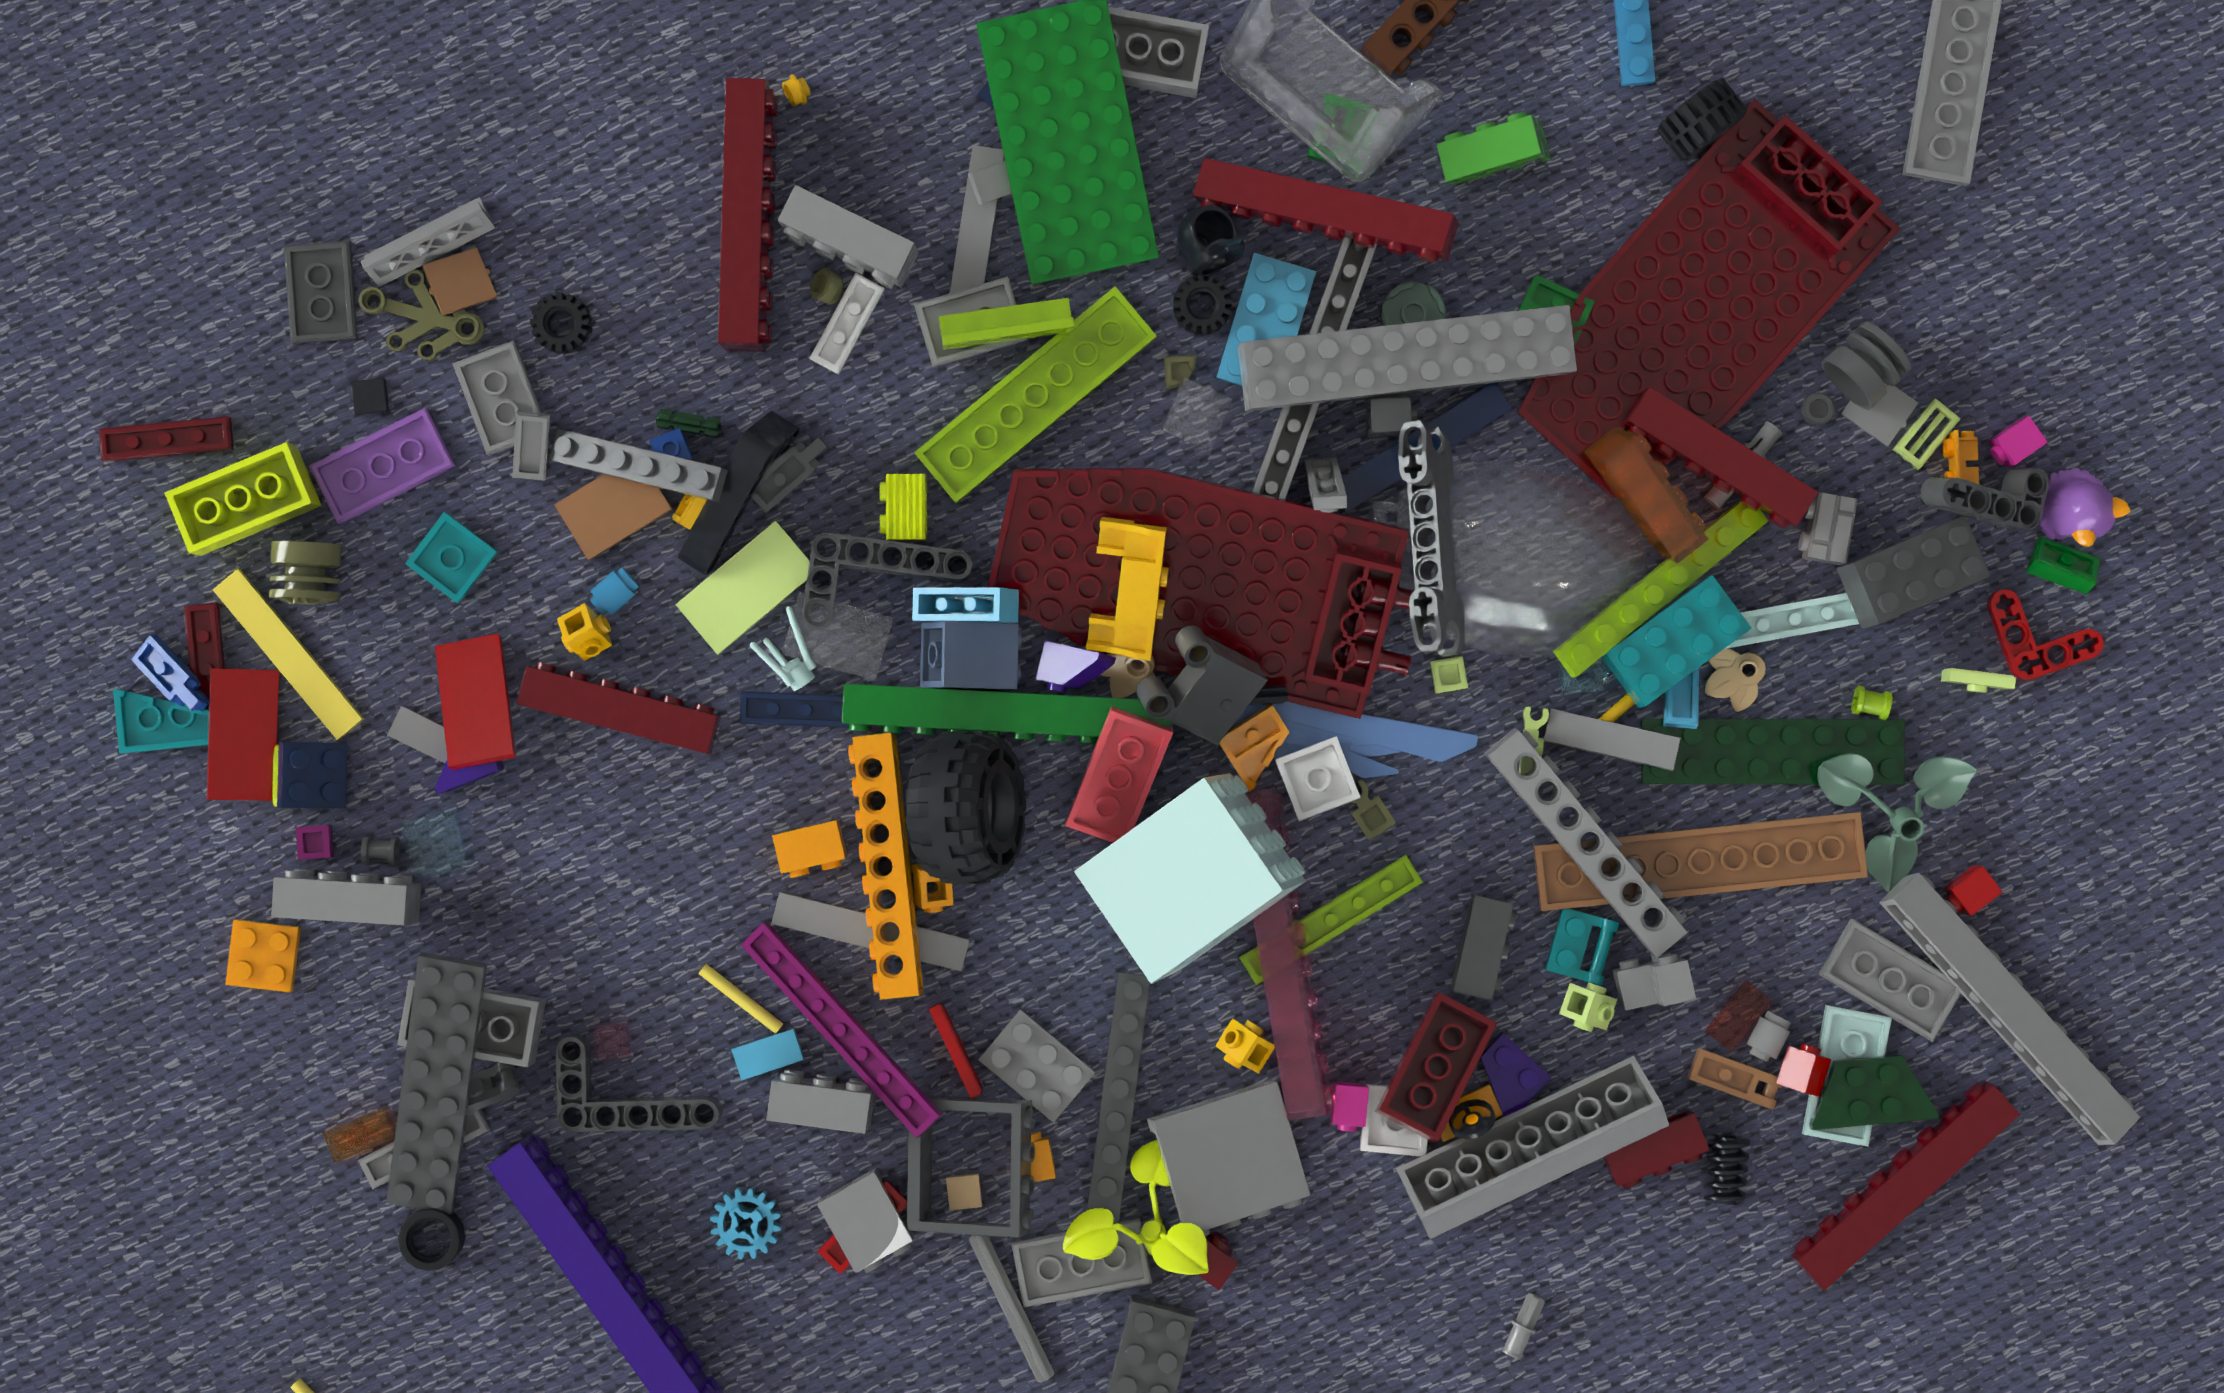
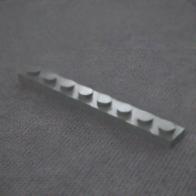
[1087,972,1150,1233]

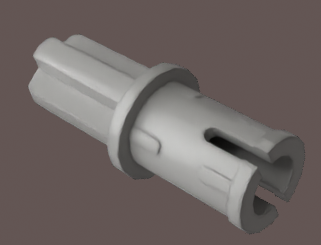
[1502,1293,1545,1360]

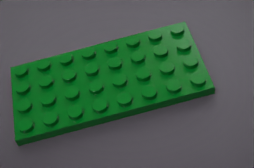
[976,0,1159,285]

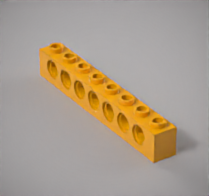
[848,733,924,1000]

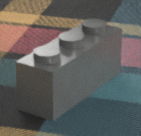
[1450,894,1517,1000]

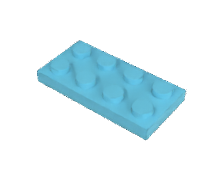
[1216,253,1316,386]

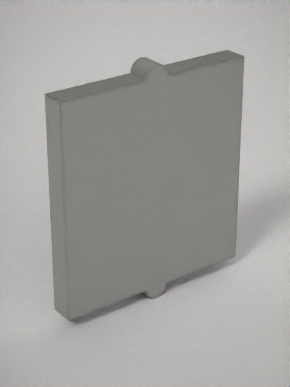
[1841,383,1918,447]

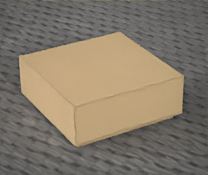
[946,1173,983,1211]

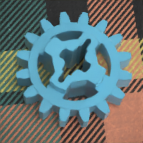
[710,1186,783,1260]

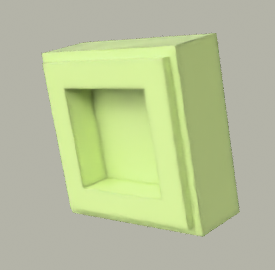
[1430,656,1468,694]

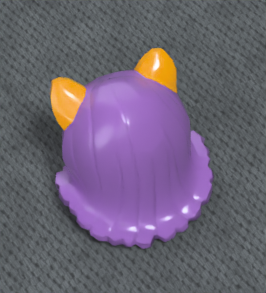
[2039,468,2131,547]

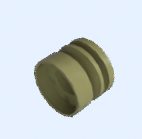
[269,541,342,605]

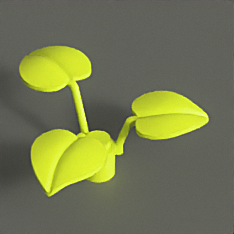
[1063,1140,1209,1275]

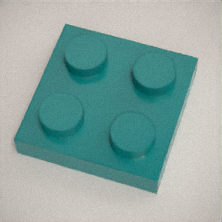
[405,512,499,604]

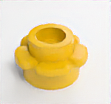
[782,74,810,106]

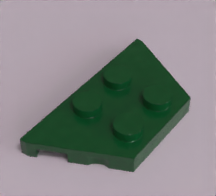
[1809,1054,1939,1130]

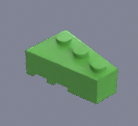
[1437,112,1551,185]

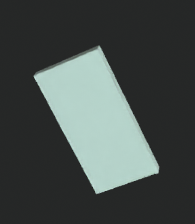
[1802,1005,1892,1147]

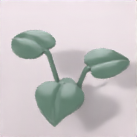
[1817,753,1977,892]

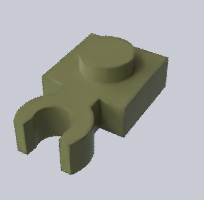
[1350,780,1397,842]

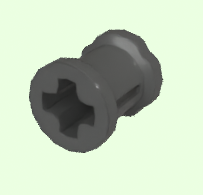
[361,836,401,867]

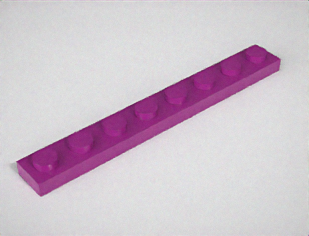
[741,922,943,1138]

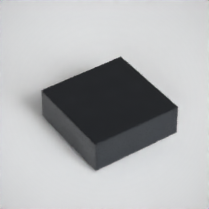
[351,378,389,415]

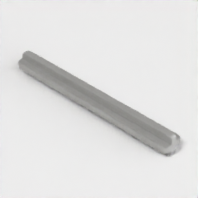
[969,1235,1054,1382]

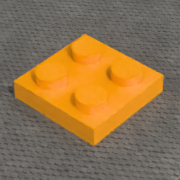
[225,919,301,992]

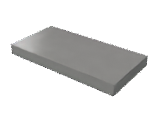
[1818,919,1961,1042]
[1011,1218,1152,1308]

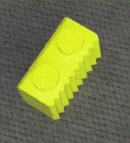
[880,474,927,541]

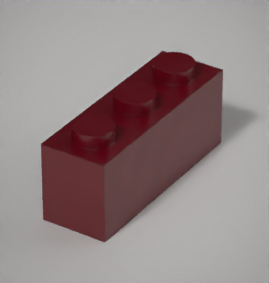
[1603,1110,1709,1188]

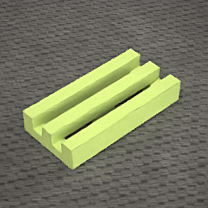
[1892,398,1961,470]

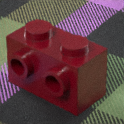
[1197,1230,1238,1290]

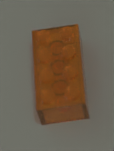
[1584,427,1709,564]

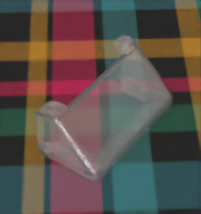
[1220,0,1444,183]

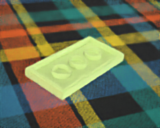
[675,521,810,655]

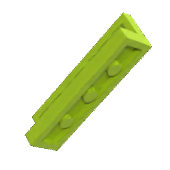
[938,298,1075,350]

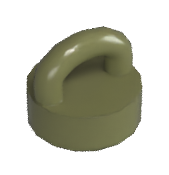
[810,268,844,305]

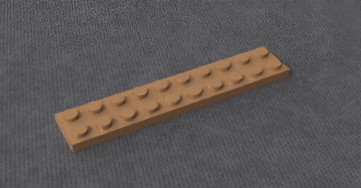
[1533,812,1868,911]

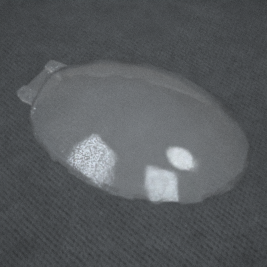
[1371,461,1648,658]

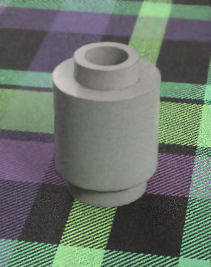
[1747,1011,1791,1062]

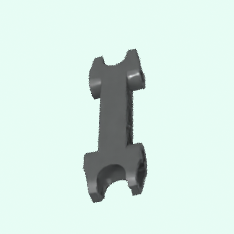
[1398,420,1465,656]

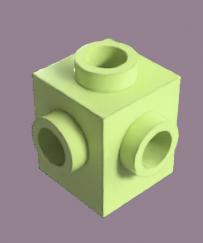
[1559,982,1617,1032]

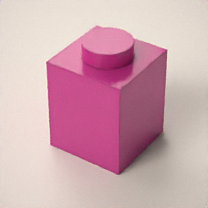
[1988,416,2048,468]
[1330,1081,1369,1132]

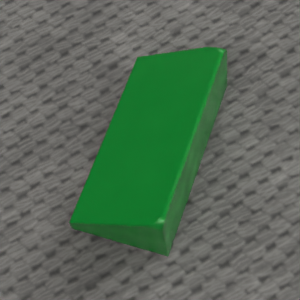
[2026,536,2100,594]

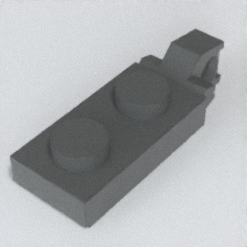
[752,437,828,514]

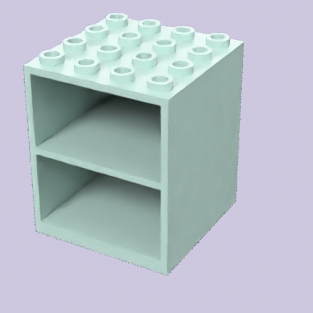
[1074,773,1306,984]

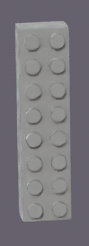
[1396,1056,1669,1239]

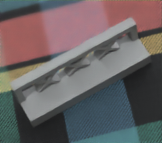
[360,197,495,287]

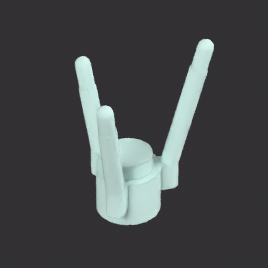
[750,606,816,691]

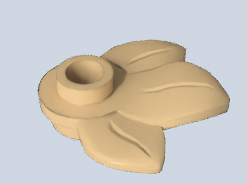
[1704,648,1766,712]
[1101,653,1155,698]

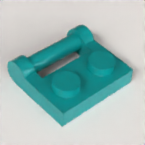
[1545,908,1619,986]

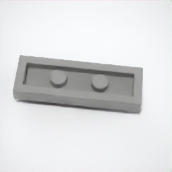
[1304,458,1347,513]

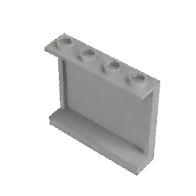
[1147,1080,1310,1236]

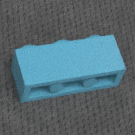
[912,588,1019,623]

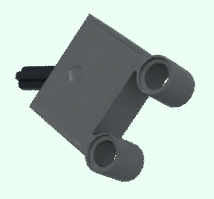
[1137,625,1288,745]

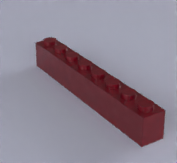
[1193,158,1459,262]
[1791,1082,2021,1291]

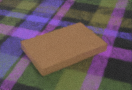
[554,474,673,561]

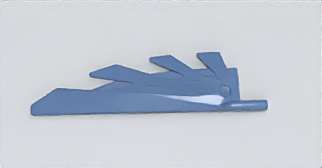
[1218,701,1478,778]

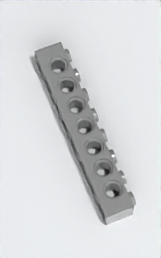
[1484,728,1688,958]

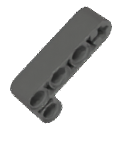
[1921,468,2049,530]

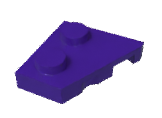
[1480,1032,1551,1117]

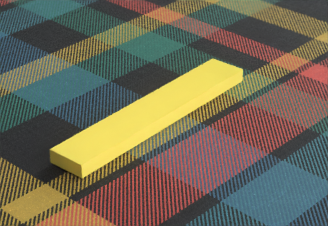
[213,569,365,740]

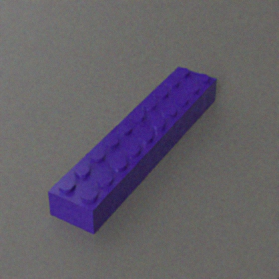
[487,1135,723,1393]

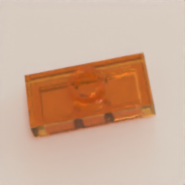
[322,1107,396,1163]

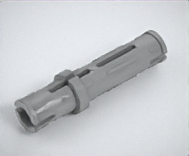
[1704,421,1783,510]

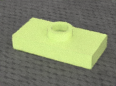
[1941,668,2016,693]

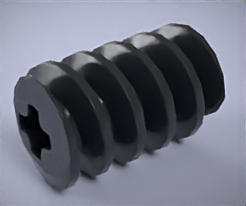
[1704,1134,1750,1205]

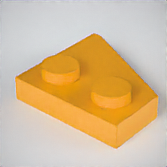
[1219,704,1290,792]

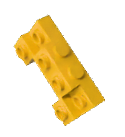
[1086,517,1169,661]

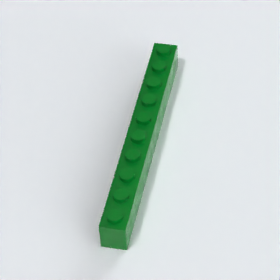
[842,684,1172,743]

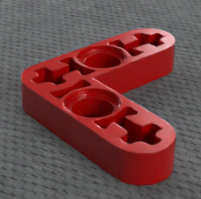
[1987,589,2104,680]

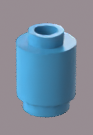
[590,567,640,615]

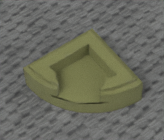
[1164,355,1197,390]

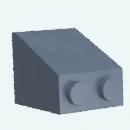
[920,621,1022,690]

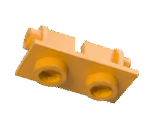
[1942,430,1979,484]

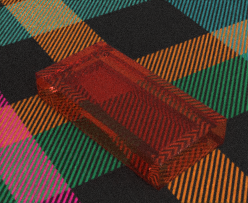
[1704,980,1773,1052]

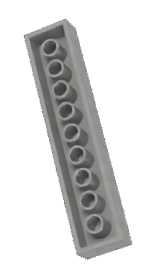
[1238,305,1577,412]

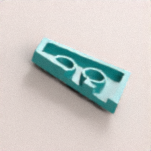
[113,689,209,754]

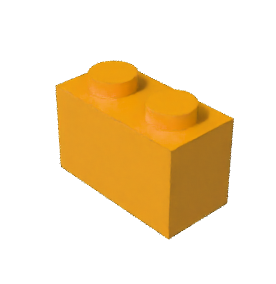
[772,820,848,878]

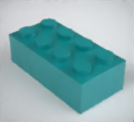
[1601,575,1752,708]

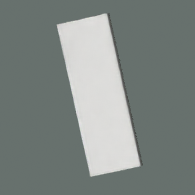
[809,273,885,375]

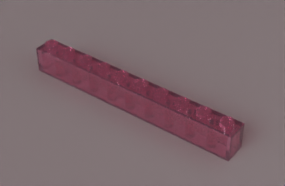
[1245,788,1334,1121]

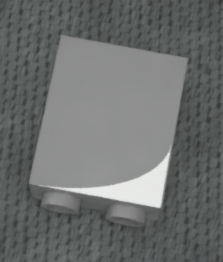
[817,1167,915,1273]

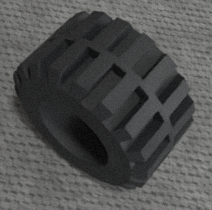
[1657,78,1748,162]

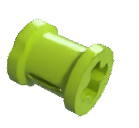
[1851,685,1893,720]

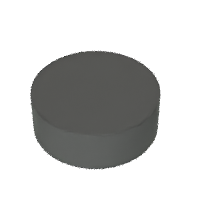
[1800,392,1835,426]

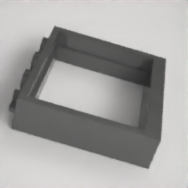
[907,1095,1036,1238]

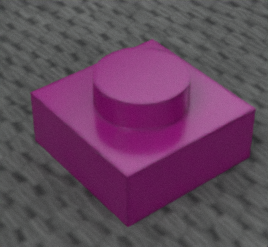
[296,825,334,860]

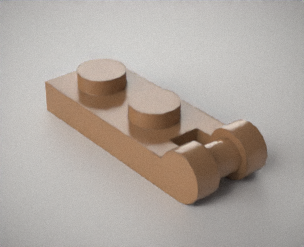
[1687,1047,1782,1110]

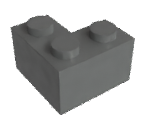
[1365,392,1417,439]

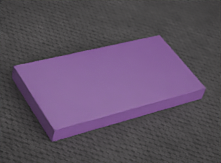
[309,407,456,525]

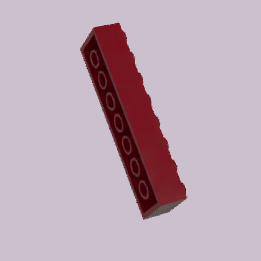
[718,78,778,352]

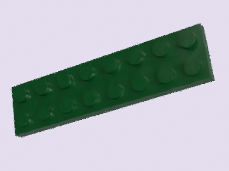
[1641,719,1905,785]

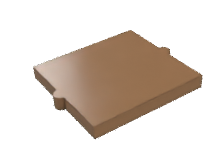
[422,247,497,316]

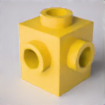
[557,603,612,661]
[1216,1018,1276,1074]

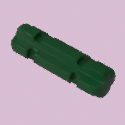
[656,409,721,438]

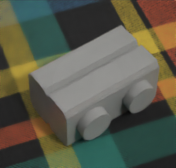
[1798,492,1858,565]

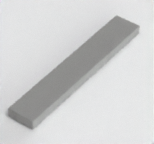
[950,145,1004,293]
[771,892,970,972]

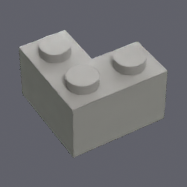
[1612,951,1696,1010]

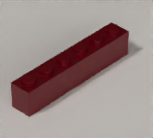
[1624,387,1818,529]
[516,662,721,754]

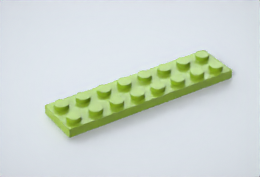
[914,286,1157,504]

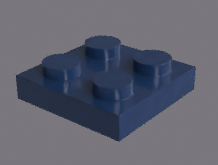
[277,742,348,808]

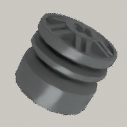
[1821,321,1912,410]

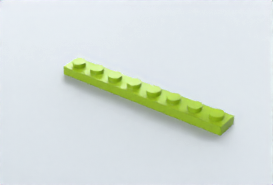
[1553,499,1768,678]

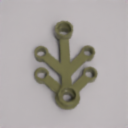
[359,269,485,361]

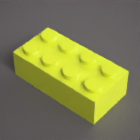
[164,442,322,556]

